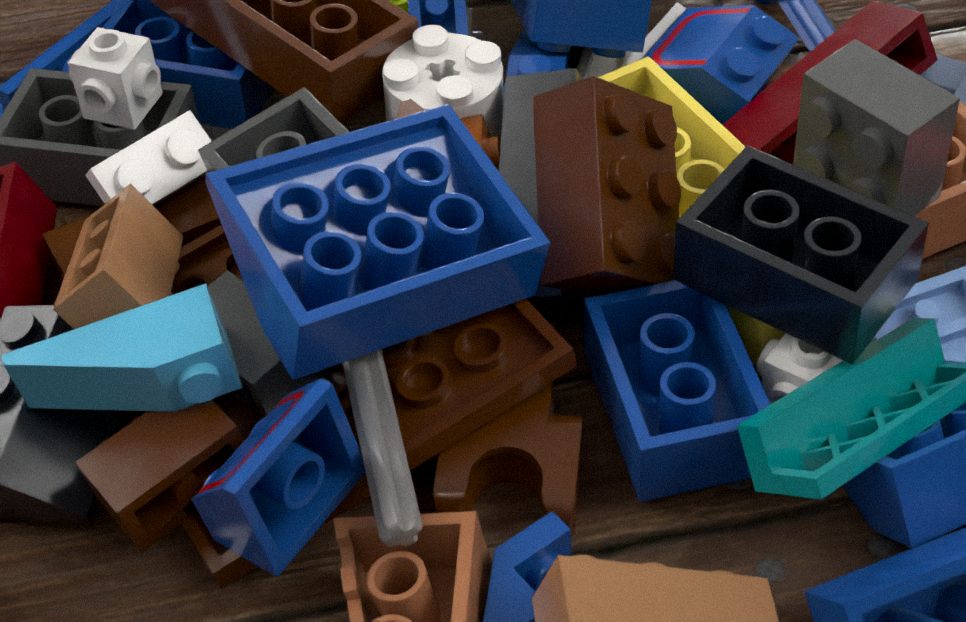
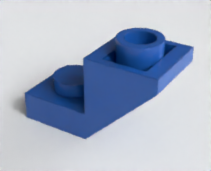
[483,511,571,622]

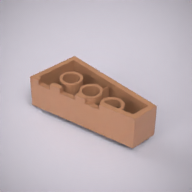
[333,511,492,622]

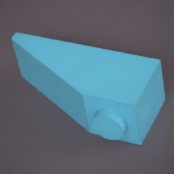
[2,284,243,412]

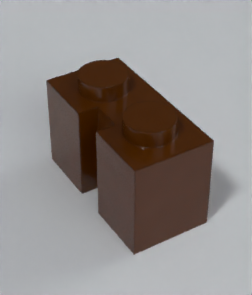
[75,400,244,553]

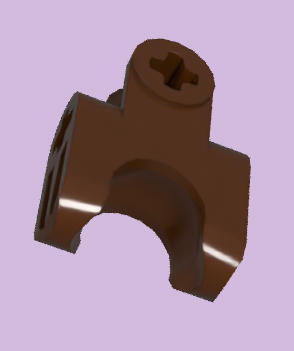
[433,382,584,536]

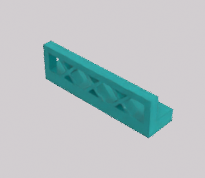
[737,318,966,500]

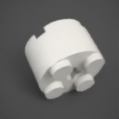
[382,25,504,137]

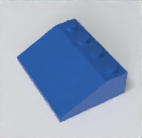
[206,104,551,380]

